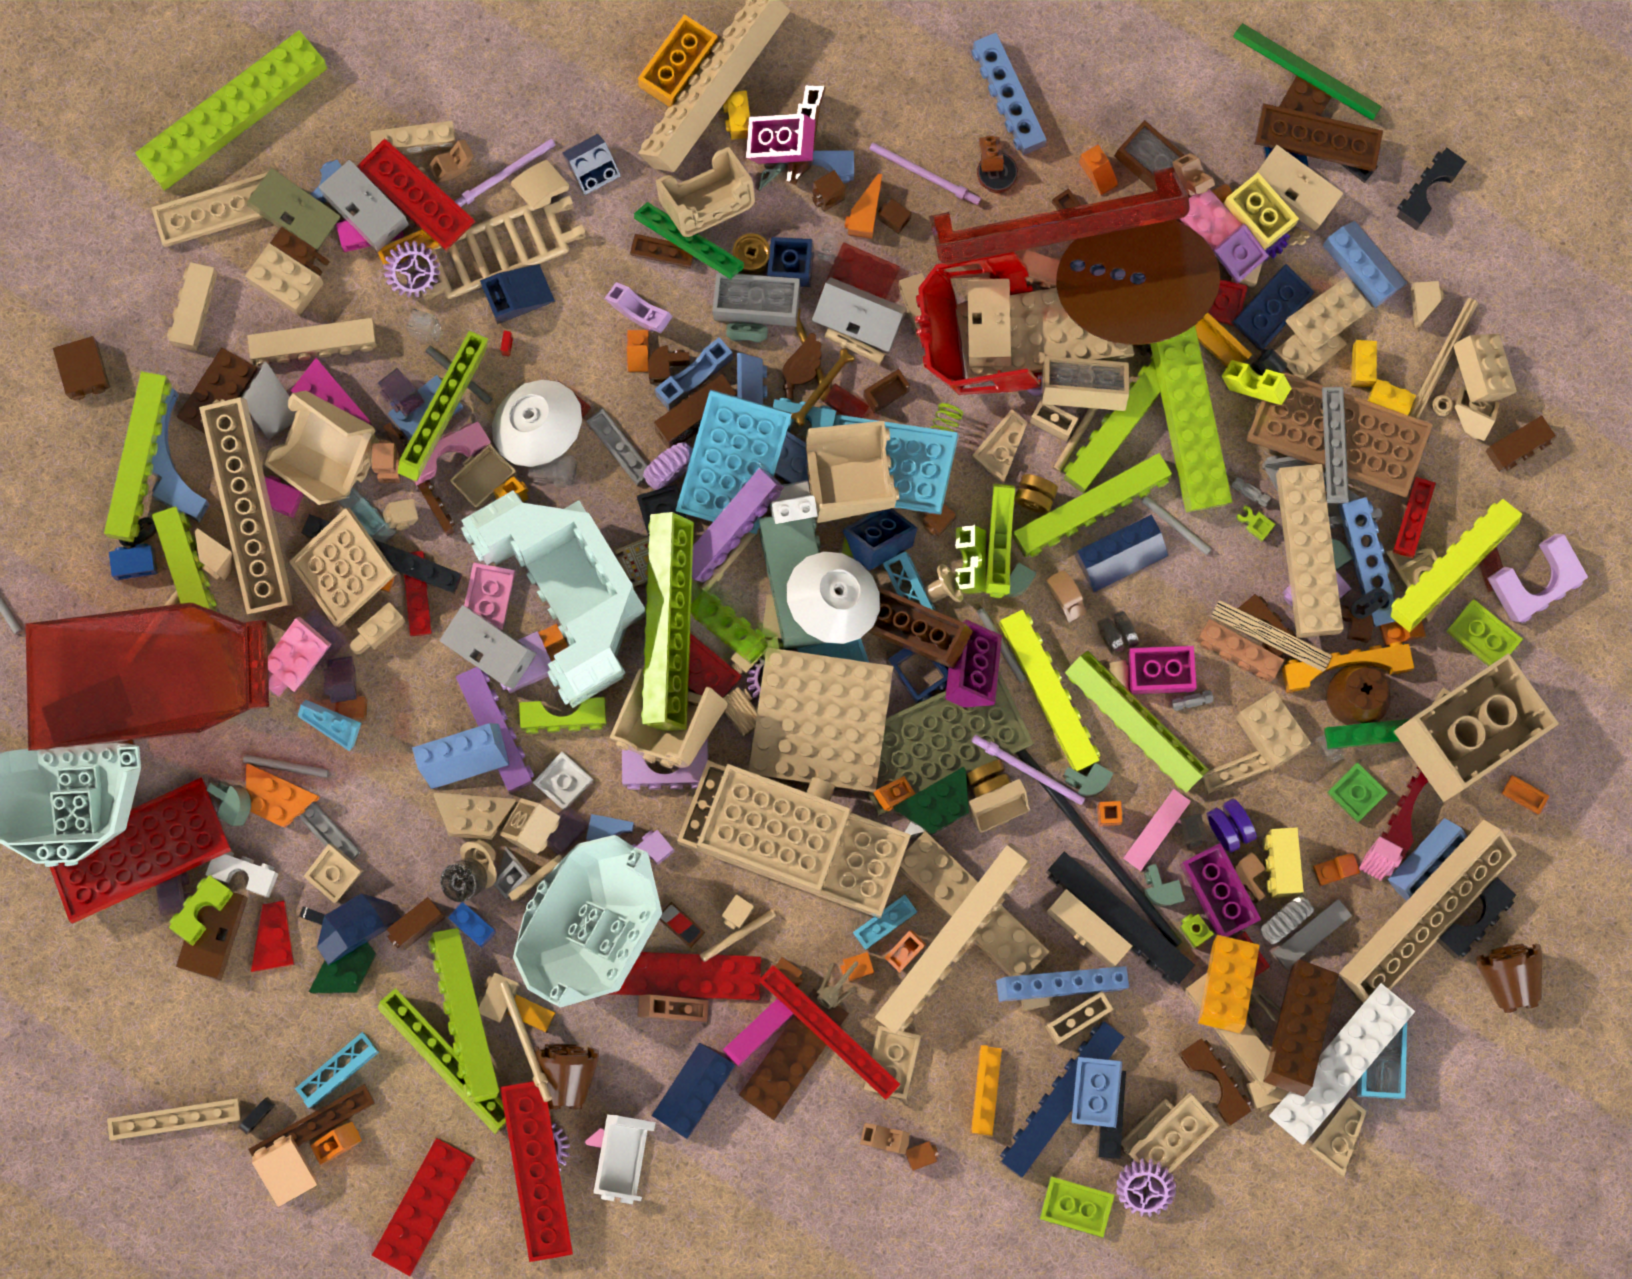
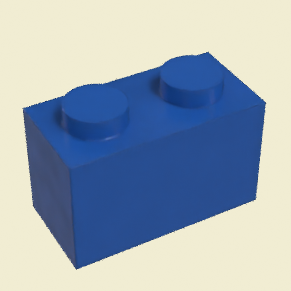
[109,544,158,580]
[448,902,497,948]

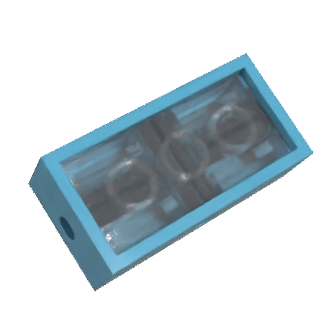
[1357,1022,1407,1099]

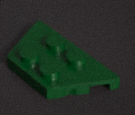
[893,766,969,835]
[309,942,377,994]

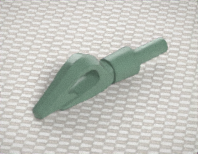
[758,162,789,191]

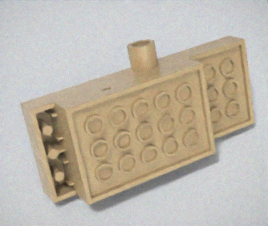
[677,760,911,919]

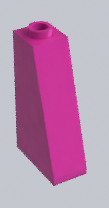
[723,999,793,1068]

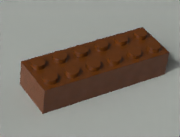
[868,586,973,669]
[1263,959,1339,1097]

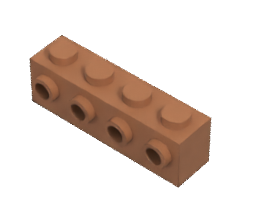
[1196,619,1284,682]

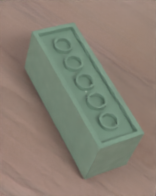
[759,516,828,650]

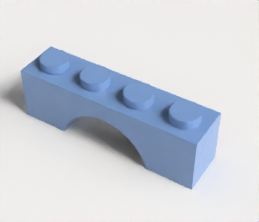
[655,337,733,411]

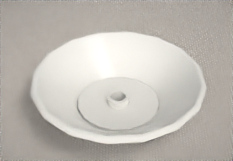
[492,380,582,467]
[787,552,880,644]

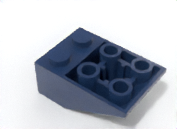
[480,264,555,325]

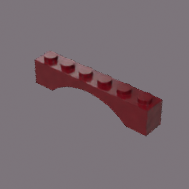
[1380,765,1428,860]

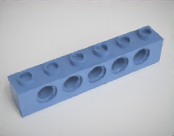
[971,33,1047,155]
[1338,497,1395,626]
[996,966,1129,1002]

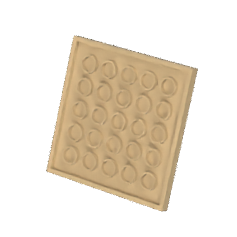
[749,647,893,793]

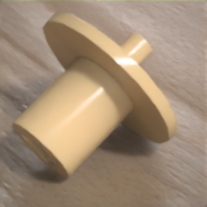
[925,564,964,603]

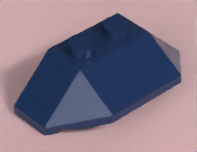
[317,893,401,966]

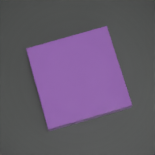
[1213,224,1269,283]

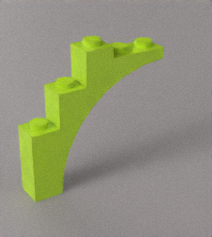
[986,484,1015,598]

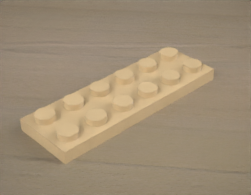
[151,172,268,248]

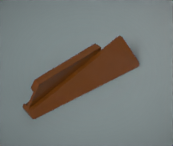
[787,86,826,185]

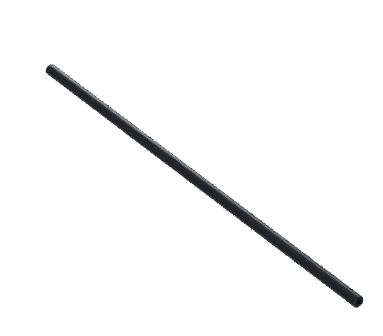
[944,665,1182,947]

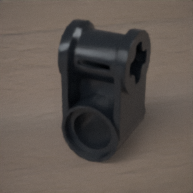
[1250,349,1287,376]

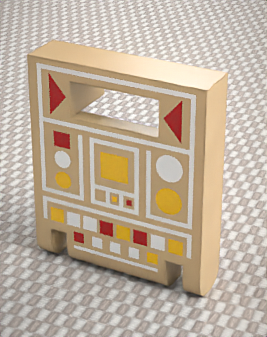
[614,537,649,589]

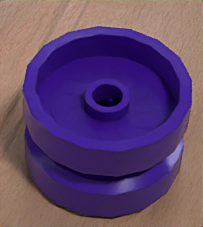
[1206,798,1257,854]

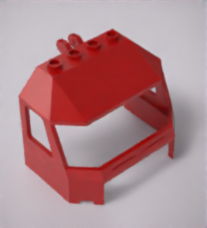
[915,250,1042,395]

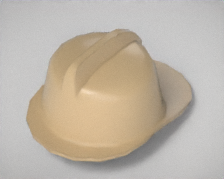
[460,839,497,888]

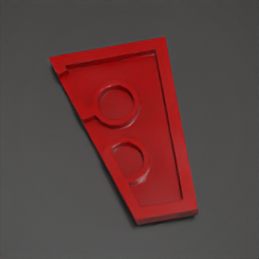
[251,901,295,972]

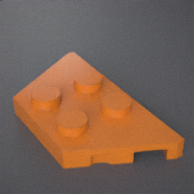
[246,763,320,828]

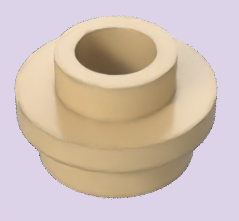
[1432,395,1453,416]

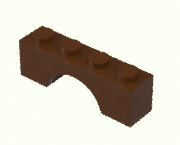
[1178,1038,1252,1126]

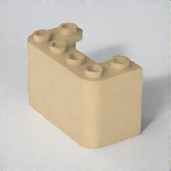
[656,147,755,237]

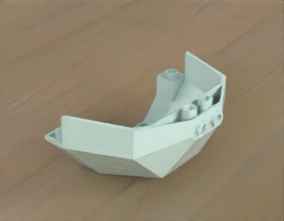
[0,742,141,867]
[513,835,662,1008]

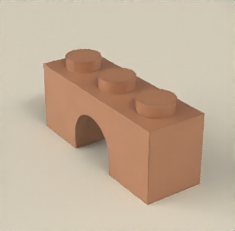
[372,440,401,483]

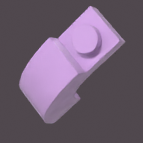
[604,282,673,333]

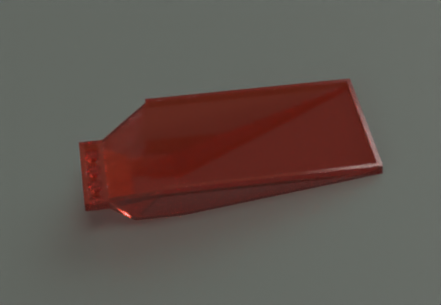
[25,602,269,751]

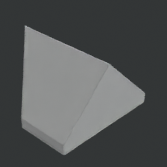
[494,847,531,899]

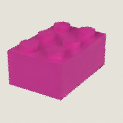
[746,114,815,164]
[1127,646,1197,694]

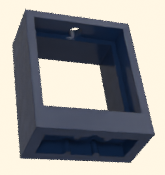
[887,648,948,704]

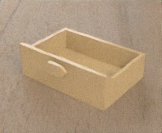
[450,444,517,511]
[969,779,1030,833]

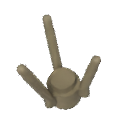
[817,961,859,1009]
[1247,985,1281,1040]

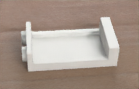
[769,480,818,524]
[594,1114,656,1204]

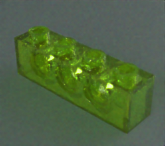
[691,591,768,664]

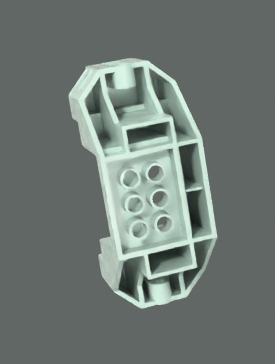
[461,491,646,708]

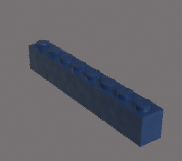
[1000,1022,1125,1178]

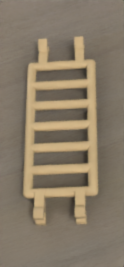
[411,195,586,301]

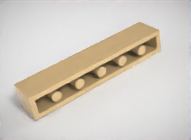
[247,318,377,366]
[1185,973,1278,1095]

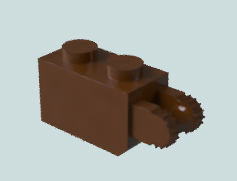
[270,227,330,276]

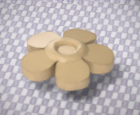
[1287,228,1310,245]

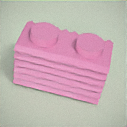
[1359,836,1403,881]

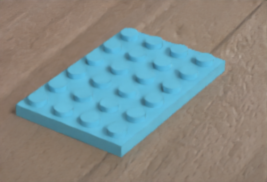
[676,389,792,534]
[834,414,959,515]

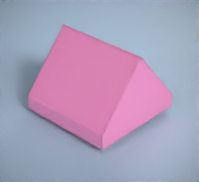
[585,1128,604,1148]

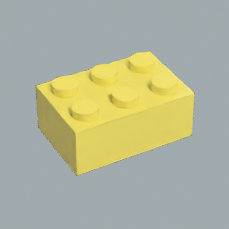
[1223,172,1299,250]
[1262,827,1304,898]

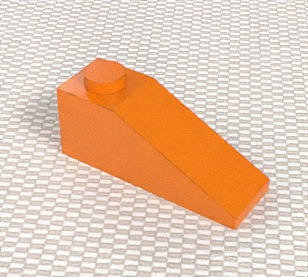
[844,174,882,239]

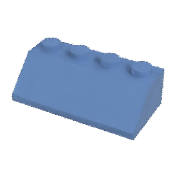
[1323,221,1407,308]
[737,353,767,404]
[412,723,510,789]
[1388,818,1467,901]

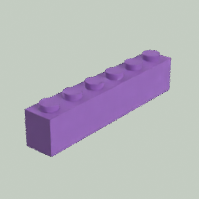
[692,468,784,582]
[456,667,534,794]

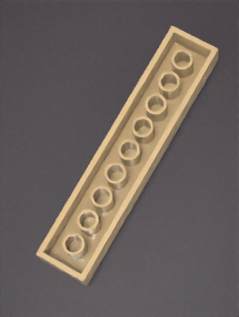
[638,0,791,172]
[199,397,294,615]
[1339,820,1517,1003]
[875,843,1032,1034]

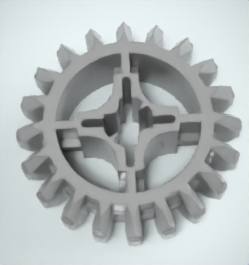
[1260,895,1314,944]

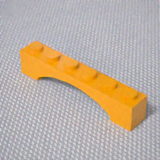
[1281,642,1414,693]

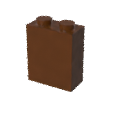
[53,336,110,400]
[387,897,446,950]

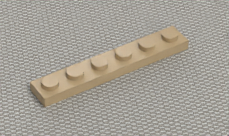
[107,1098,242,1141]

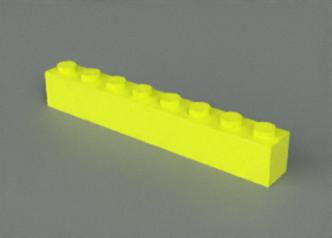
[1390,499,1522,632]
[999,610,1100,772]

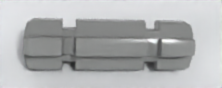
[1232,477,1271,507]
[1172,690,1214,711]

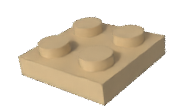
[303,843,364,904]

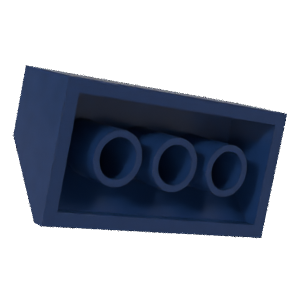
[1075,514,1169,592]
[651,1043,736,1140]

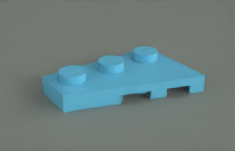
[298,699,361,751]

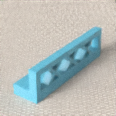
[883,552,936,611]
[295,1032,379,1109]

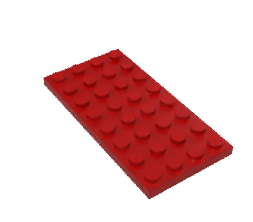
[50,777,232,924]

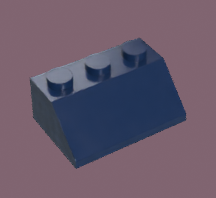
[843,508,917,571]

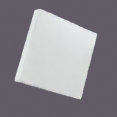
[533,752,594,812]

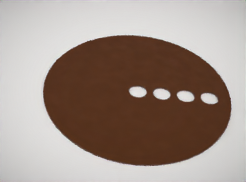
[1056,214,1220,345]

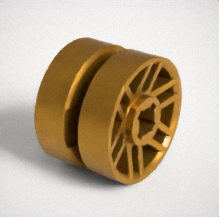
[733,233,770,276]
[1014,474,1058,514]
[966,759,1012,798]

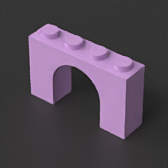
[1487,534,1588,623]
[622,737,708,790]

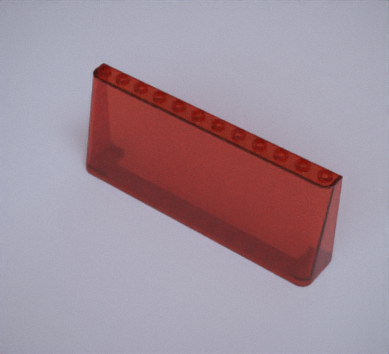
[929,167,1190,265]

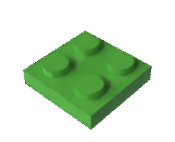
[1327,762,1388,823]

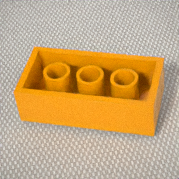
[638,14,718,107]
[1198,935,1260,1034]

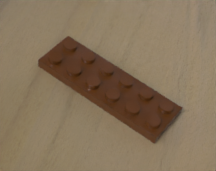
[1254,103,1383,172]
[739,989,849,1121]

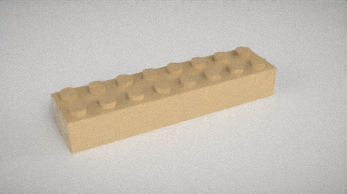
[1276,464,1343,638]
[899,831,1050,976]

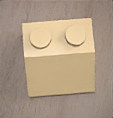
[195,528,236,580]

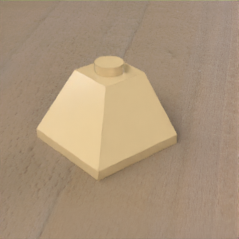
[1455,386,1500,441]

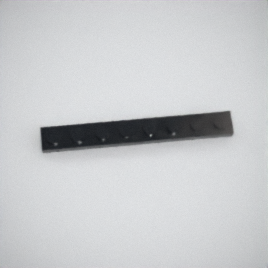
[301,514,462,594]

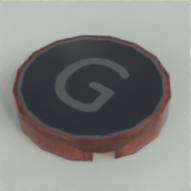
[977,152,1018,193]

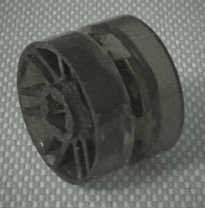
[1097,610,1139,656]
[440,858,487,902]

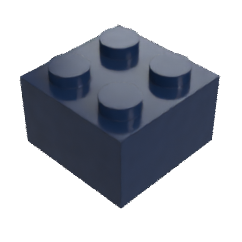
[767,237,814,287]

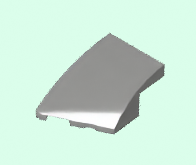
[242,362,297,440]

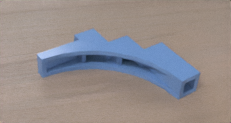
[152,388,210,523]

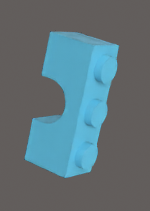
[773,398,836,432]

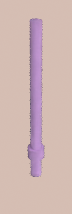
[454,139,556,207]
[869,143,982,205]
[972,735,1085,805]

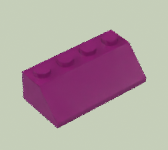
[945,619,1002,707]
[1180,843,1261,937]

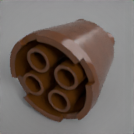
[1326,665,1391,725]
[1476,943,1543,1013]
[533,1043,599,1110]

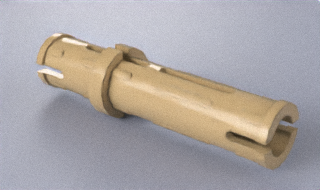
[824,328,886,366]

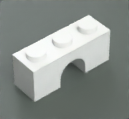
[205,852,278,898]

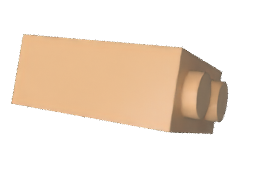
[252,1135,317,1207]

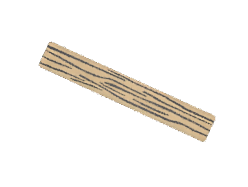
[1212,601,1331,671]

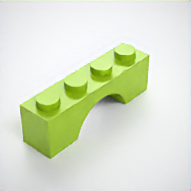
[519,697,607,734]

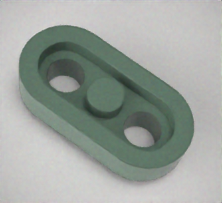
[726,322,768,343]

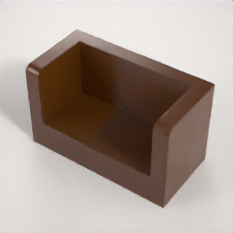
[863,369,910,413]

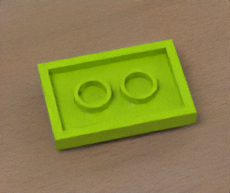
[1446,599,1523,667]
[1039,1176,1114,1238]

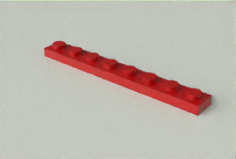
[758,965,901,1100]

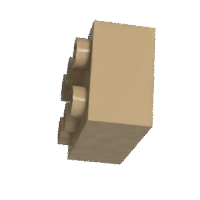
[1394,653,1559,802]

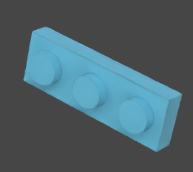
[853,895,917,950]

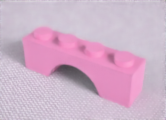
[413,422,491,486]

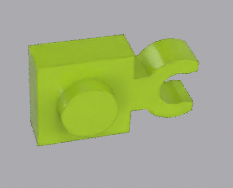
[1236,505,1276,542]

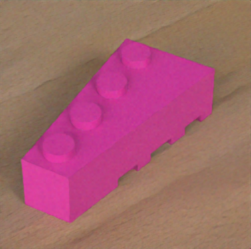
[291,358,372,426]

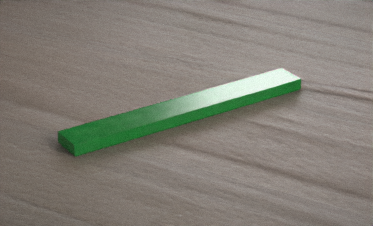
[1233,23,1382,120]

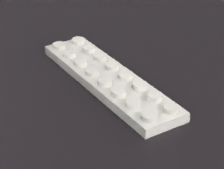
[1269,983,1415,1145]

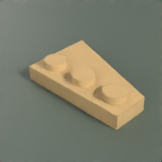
[971,409,1028,484]
[1308,1097,1367,1177]

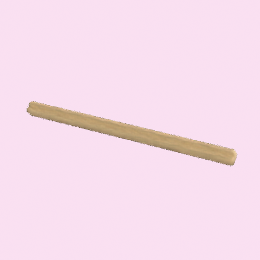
[1408,298,1478,419]

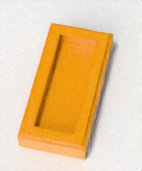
[507,994,556,1033]

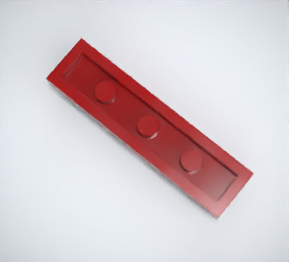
[1393,477,1436,559]
[404,551,432,637]

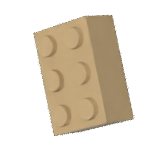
[245,243,324,317]
[1453,333,1517,403]
[1236,691,1311,771]
[499,798,560,854]

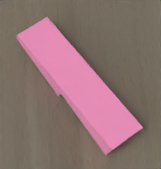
[1123,789,1191,871]

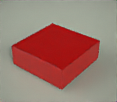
[500,330,513,357]

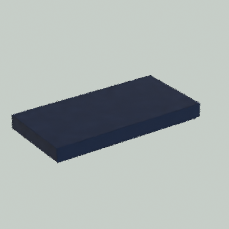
[1231,264,1315,351]

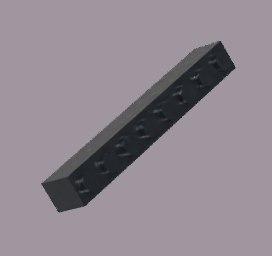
[1046,851,1195,986]

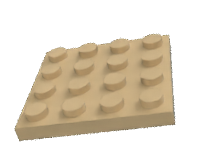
[289,508,397,627]

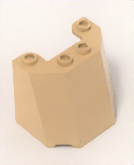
[265,391,379,505]
[806,421,899,523]
[610,668,728,769]

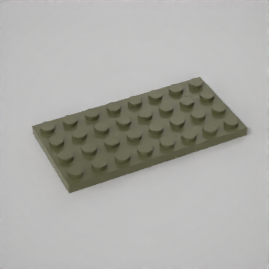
[868,671,1034,816]

